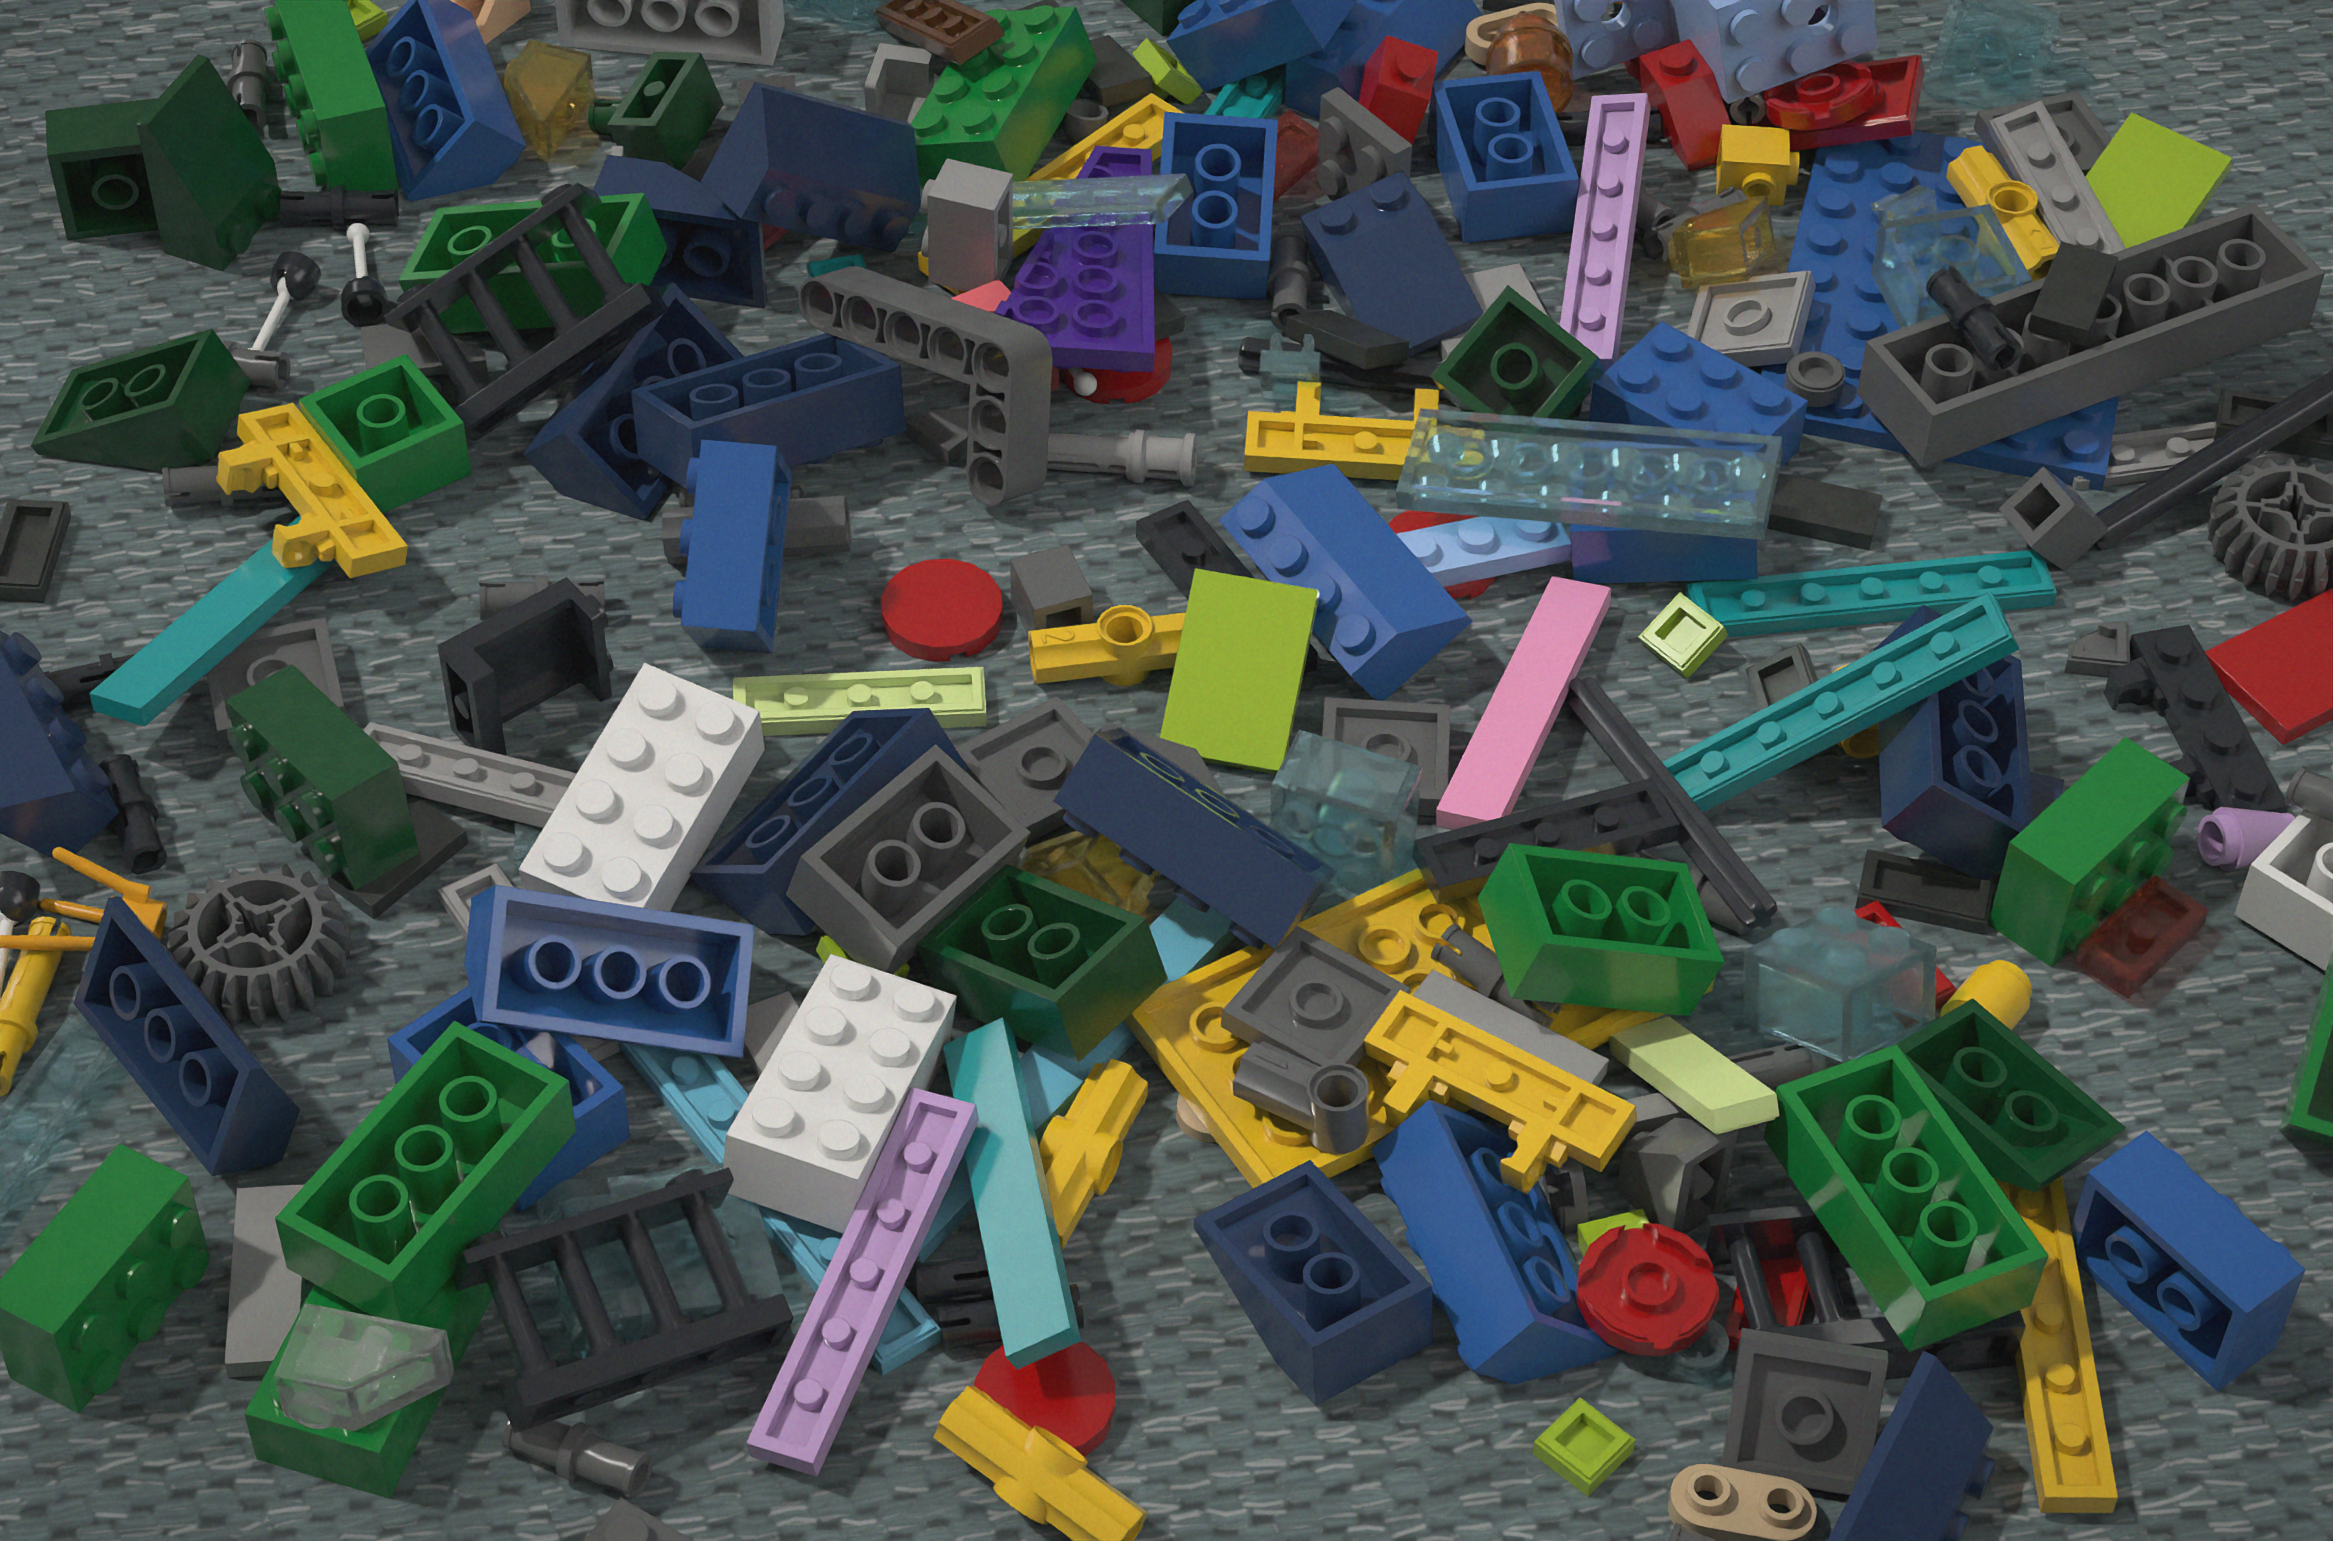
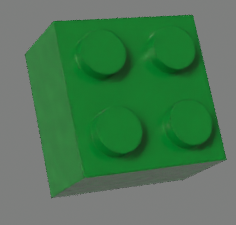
[299,353,471,514]

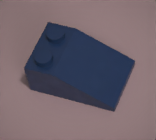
[593,155,768,309]
[1300,170,1484,358]
[1194,1160,1433,1406]

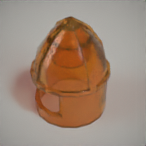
[1485,11,1574,112]

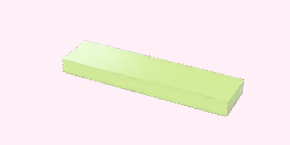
[733,667,987,736]
[1609,1017,1779,1135]

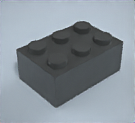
[786,744,1031,975]

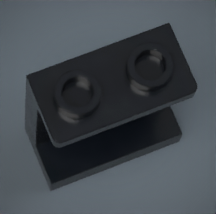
[437,577,614,756]

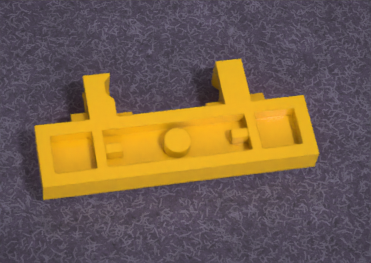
[1244,381,1485,485]
[216,403,408,578]
[1364,990,1637,1195]

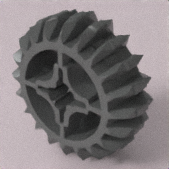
[2207,457,2333,602]
[167,862,352,1029]

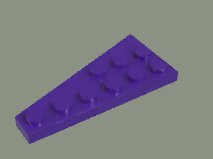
[994,146,1155,373]

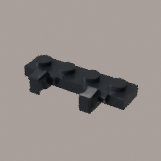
[2103,625,2289,813]

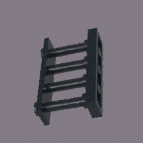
[384,183,669,441]
[452,1167,794,1434]
[1700,1204,2026,1380]

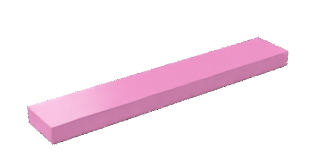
[1436,576,1611,830]

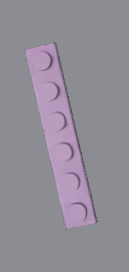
[1560,93,1651,371]
[746,1087,979,1477]

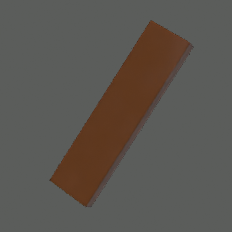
[873,0,1005,65]

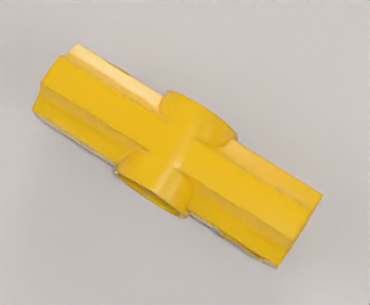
[1946,145,2060,285]
[1028,605,1186,686]
[1039,1058,1148,1250]
[933,1386,1149,1541]

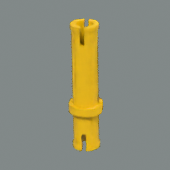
[0,916,72,1097]

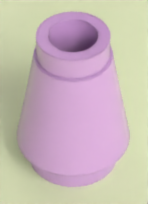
[2197,807,2295,871]

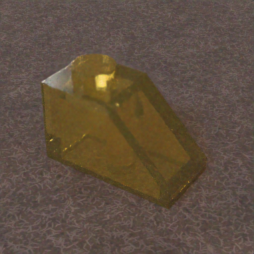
[504,39,595,163]
[1668,195,1776,288]
[1016,831,1161,916]

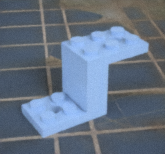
[1554,0,1878,104]

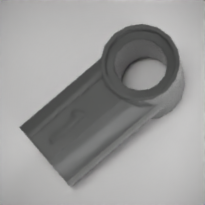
[1233,1041,1369,1154]

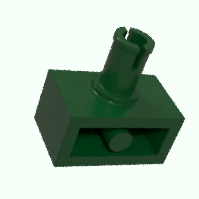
[588,52,724,171]

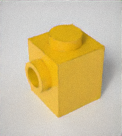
[1716,124,1799,206]

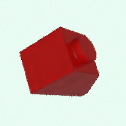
[1357,35,1439,145]
[1639,39,1731,172]

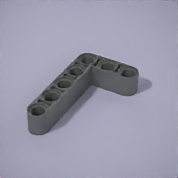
[798,266,1053,507]

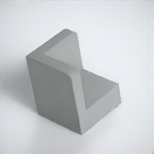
[865,43,934,124]

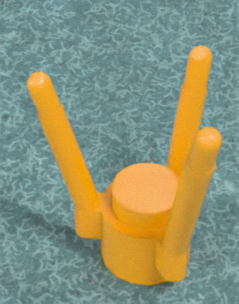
[0,847,168,952]

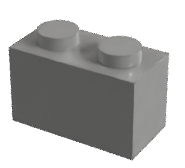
[920,159,1013,291]

